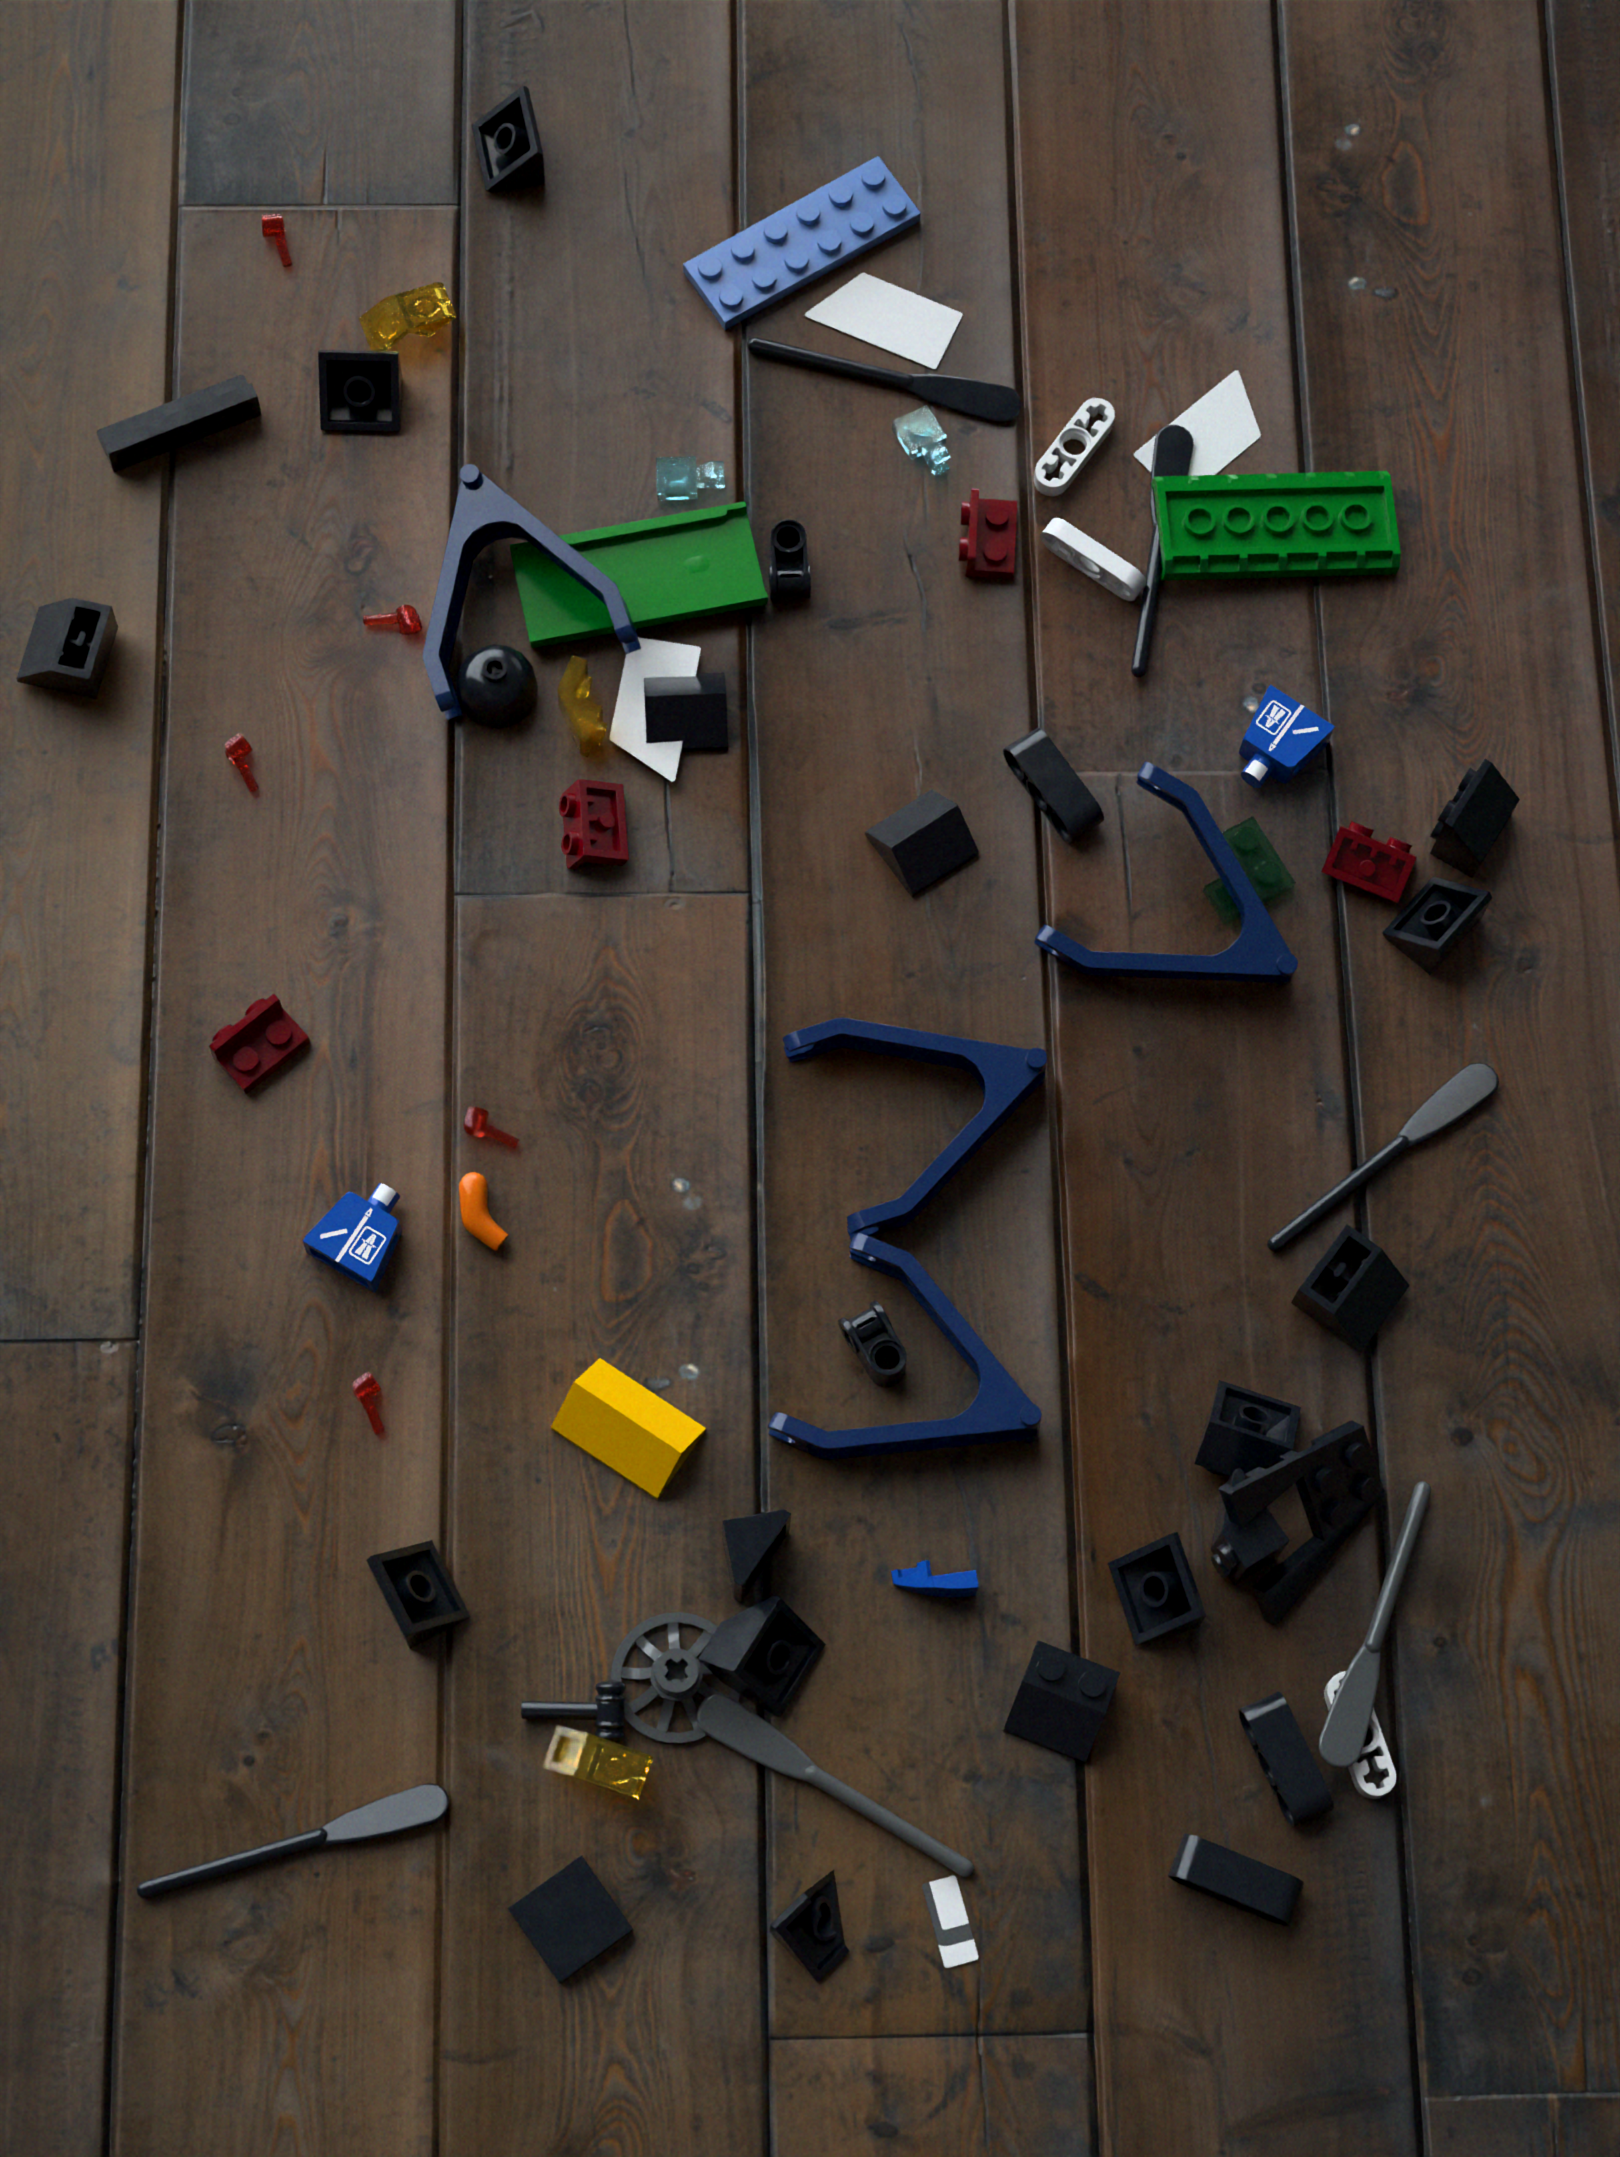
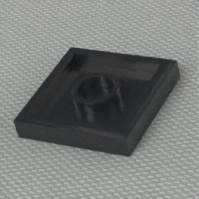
[508,1855,633,1984]

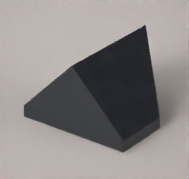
[769,1870,850,1983]

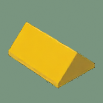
[551,1358,706,1500]

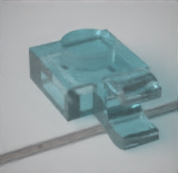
[892,405,950,476]
[656,456,725,500]

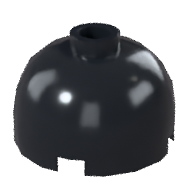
[456,644,538,728]

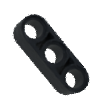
[1003,728,1104,843]
[1238,1692,1334,1827]
[1168,1834,1304,1926]

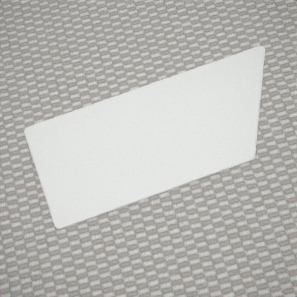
[805,273,963,369]
[1134,370,1261,476]
[609,637,701,782]

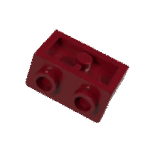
[958,488,1017,580]
[559,779,629,869]
[1321,821,1417,903]
[209,994,310,1095]

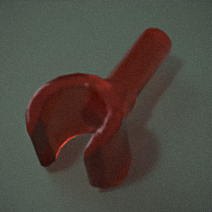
[262,214,292,267]
[363,605,422,635]
[225,733,259,793]
[463,1106,520,1149]
[353,1372,385,1435]

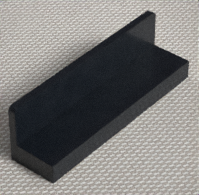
[97,375,262,472]

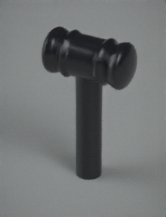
[521,1680,626,1743]

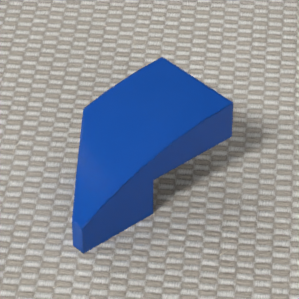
[891,1560,979,1597]

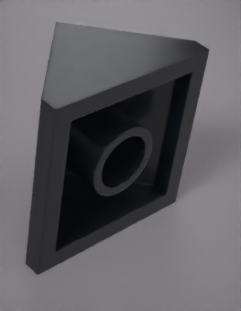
[472,86,545,193]
[318,350,403,431]
[644,673,728,752]
[865,789,979,897]
[1382,877,1493,975]
[722,1509,791,1603]
[1108,1532,1206,1646]
[366,1540,470,1649]

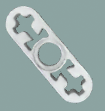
[1034,398,1115,496]
[1040,518,1146,601]
[1324,1672,1396,1799]

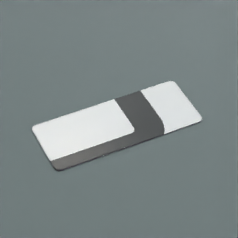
[922,1876,979,1968]

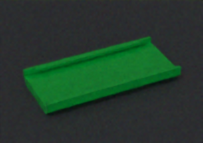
[1151,471,1401,581]
[510,501,768,648]

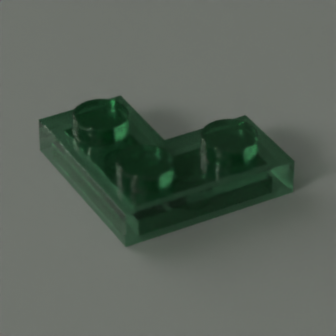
[1203,816,1296,925]

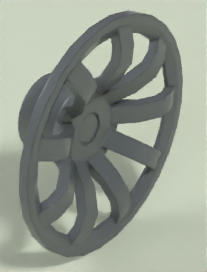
[611,1612,740,1744]

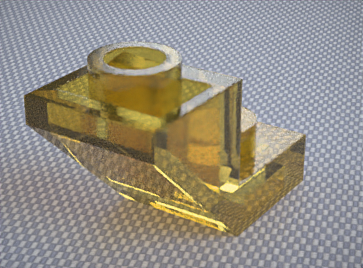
[358,282,457,351]
[557,655,607,757]
[542,1725,653,1799]

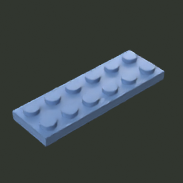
[683,156,921,330]

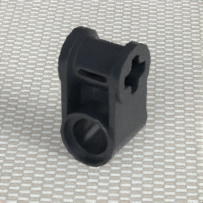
[769,519,811,600]
[838,1300,907,1387]

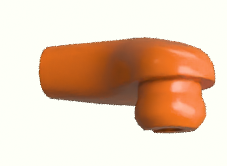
[459,1172,509,1251]

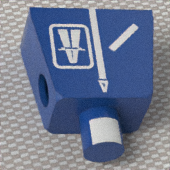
[1239,685,1335,788]
[303,1183,402,1293]

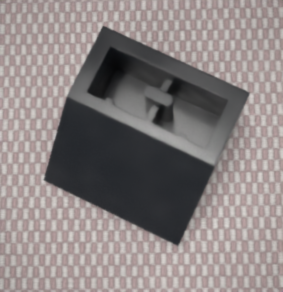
[16,598,118,699]
[1430,759,1520,878]
[1291,1224,1410,1353]

